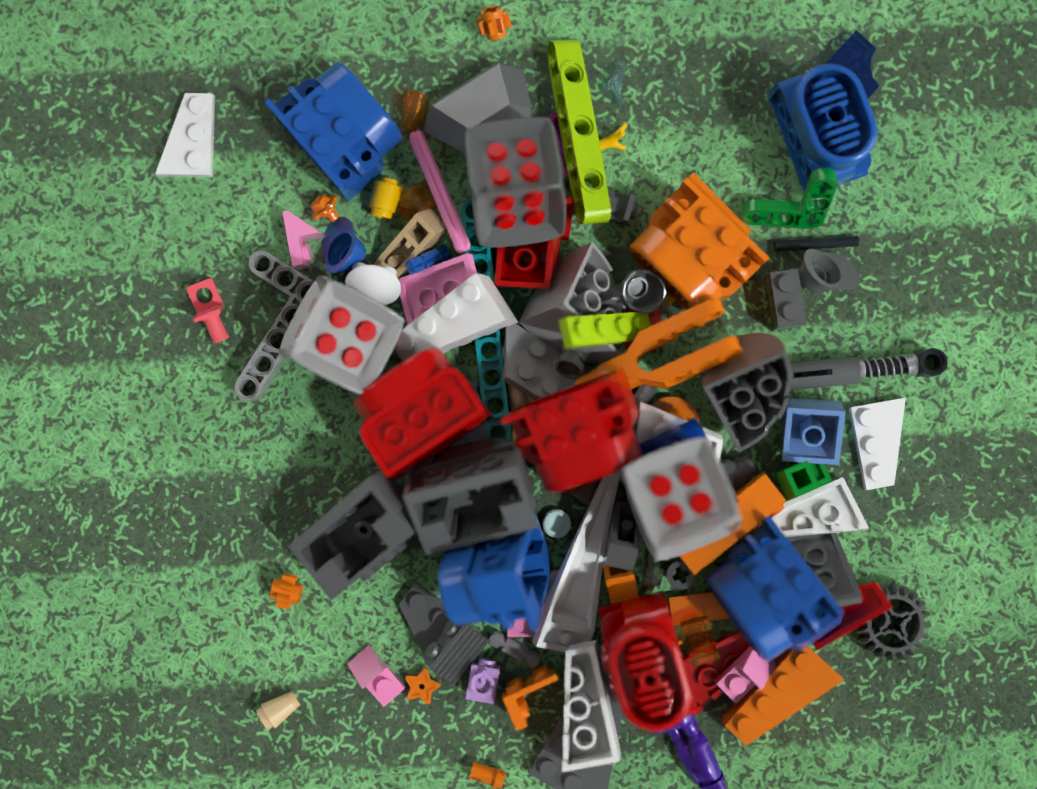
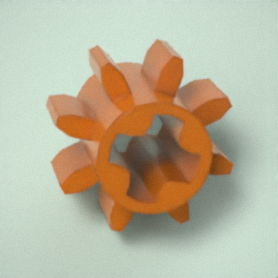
[476,5,512,40]
[270,573,304,610]

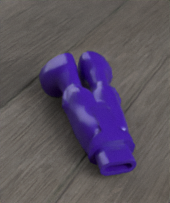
[651,714,727,789]

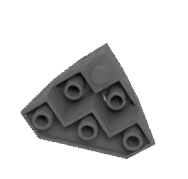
[424,62,531,153]

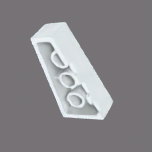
[394,273,518,361]

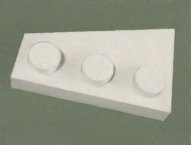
[635,402,723,461]
[767,477,869,537]

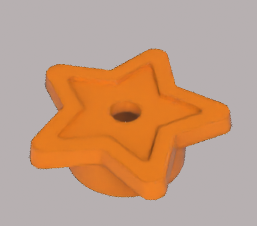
[405,667,441,704]

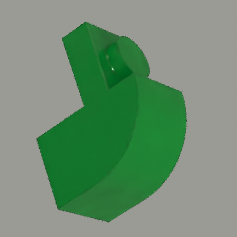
[774,461,832,501]

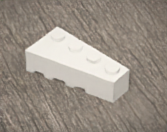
[562,640,621,772]

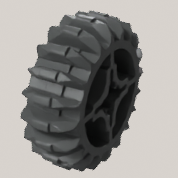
[853,583,932,661]

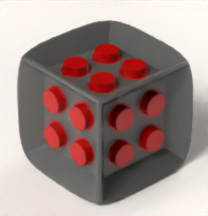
[464,117,566,247]

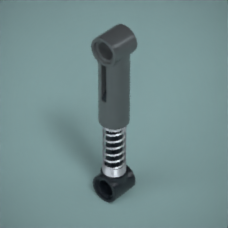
[790,348,948,390]

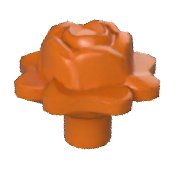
[311,194,340,223]

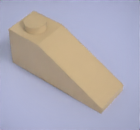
[373,208,447,279]

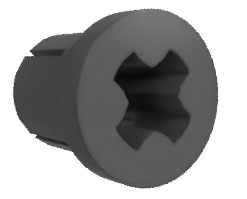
[666,560,695,590]

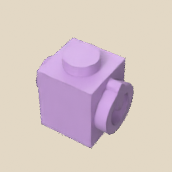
[466,657,500,704]

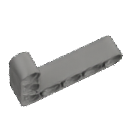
[235,251,314,402]

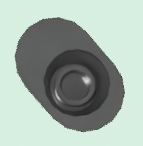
[798,249,859,294]

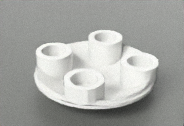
[345,262,401,305]

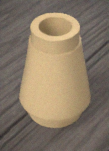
[256,691,301,730]

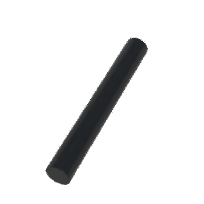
[774,235,859,252]

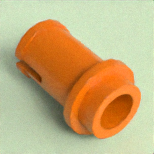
[469,761,506,789]

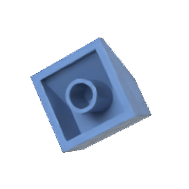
[781,398,846,465]

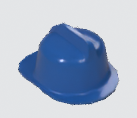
[322,216,366,274]

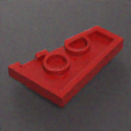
[813,582,893,650]

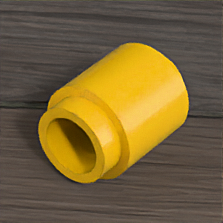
[369,177,402,220]

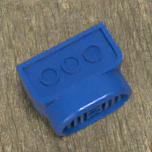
[265,62,402,202]
[768,64,877,191]
[438,510,553,631]
[705,516,844,662]

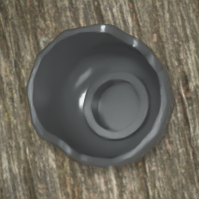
[620,268,666,314]

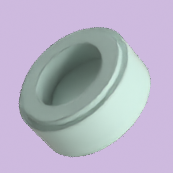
[543,509,571,538]

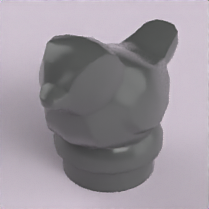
[720,455,757,492]

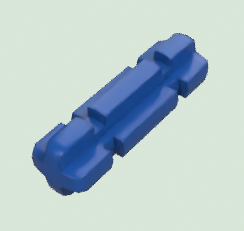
[405,245,450,275]

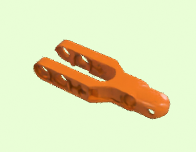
[573,298,743,389]

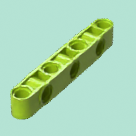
[547,40,611,225]

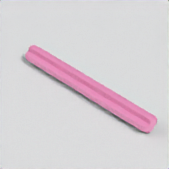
[409,130,471,253]

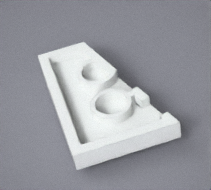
[155,93,215,177]
[849,398,906,490]

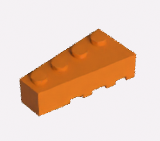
[679,471,786,575]
[720,647,844,745]

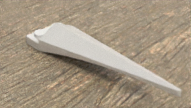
[532,470,621,653]

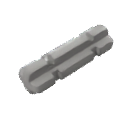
[488,630,541,668]

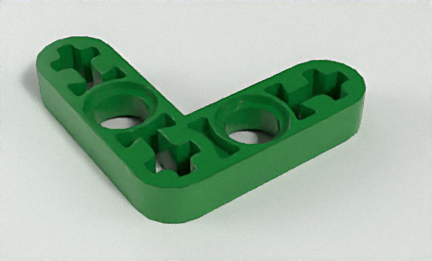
[742,168,837,229]

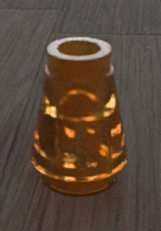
[400,89,429,132]

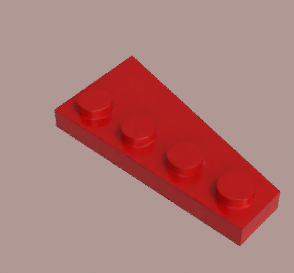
[682,629,750,716]

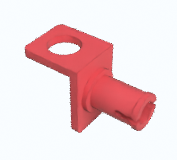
[186,278,229,344]

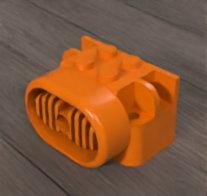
[630,177,769,311]

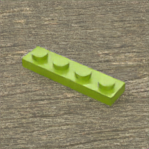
[559,312,651,349]

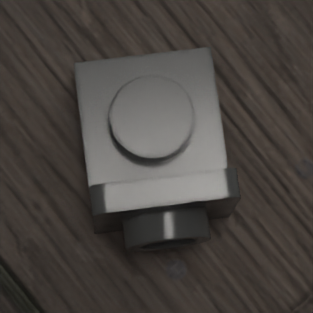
[608,190,639,226]

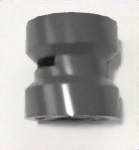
[555,345,591,379]

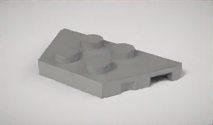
[502,324,592,400]

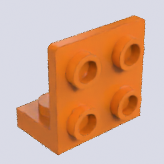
[502,665,558,731]

